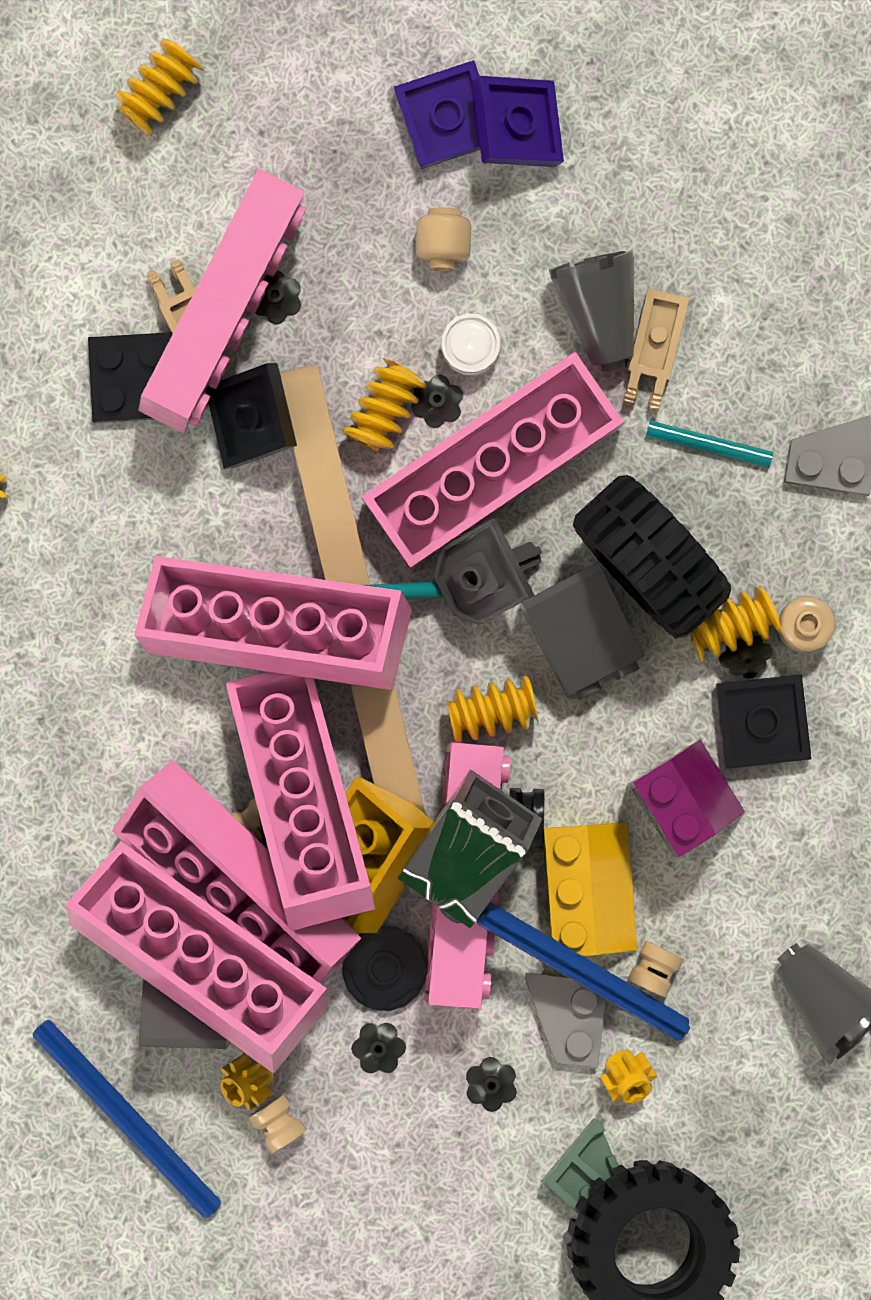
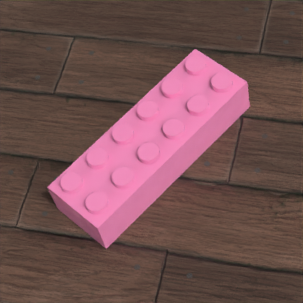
[138,168,307,434]
[362,352,624,571]
[134,556,412,690]
[226,672,375,931]
[424,742,511,1009]
[112,760,361,985]
[65,841,328,1073]

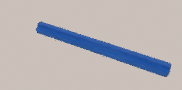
[476,902,690,1041]
[32,1020,221,1218]

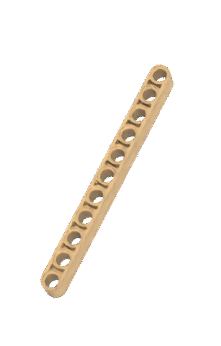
[280,364,426,815]

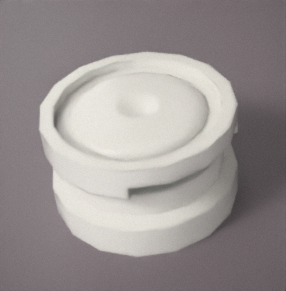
[441,313,500,376]

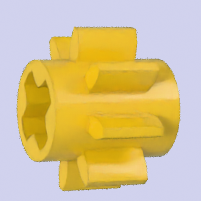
[600,1050,657,1104]
[220,1053,273,1110]

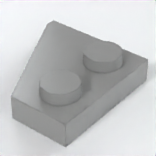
[784,415,871,496]
[525,972,606,1068]

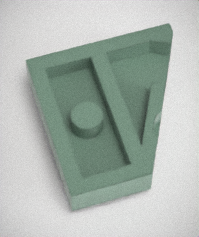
[541,1118,619,1214]

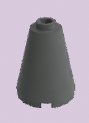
[549,250,634,372]
[777,943,871,1065]

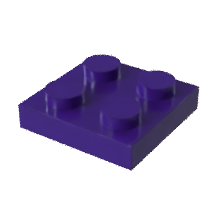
[394,60,480,169]
[472,76,564,167]

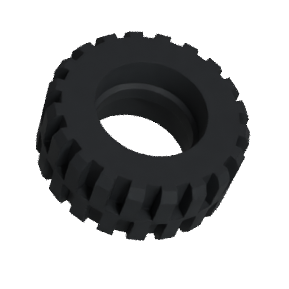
[573,475,732,638]
[567,1160,740,1300]

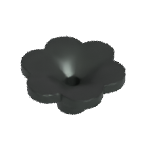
[255,271,301,324]
[411,375,463,428]
[719,636,773,679]
[351,1023,406,1073]
[466,1057,517,1112]

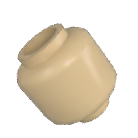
[416,207,471,272]
[778,596,835,653]

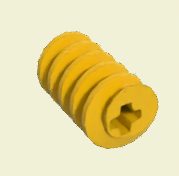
[116,39,205,136]
[342,358,427,454]
[690,586,781,663]
[446,675,539,743]

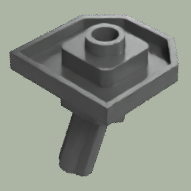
[434,518,542,625]

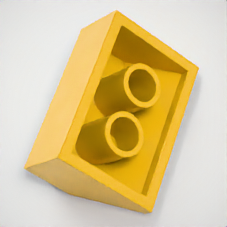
[341,777,434,933]
[543,822,637,956]

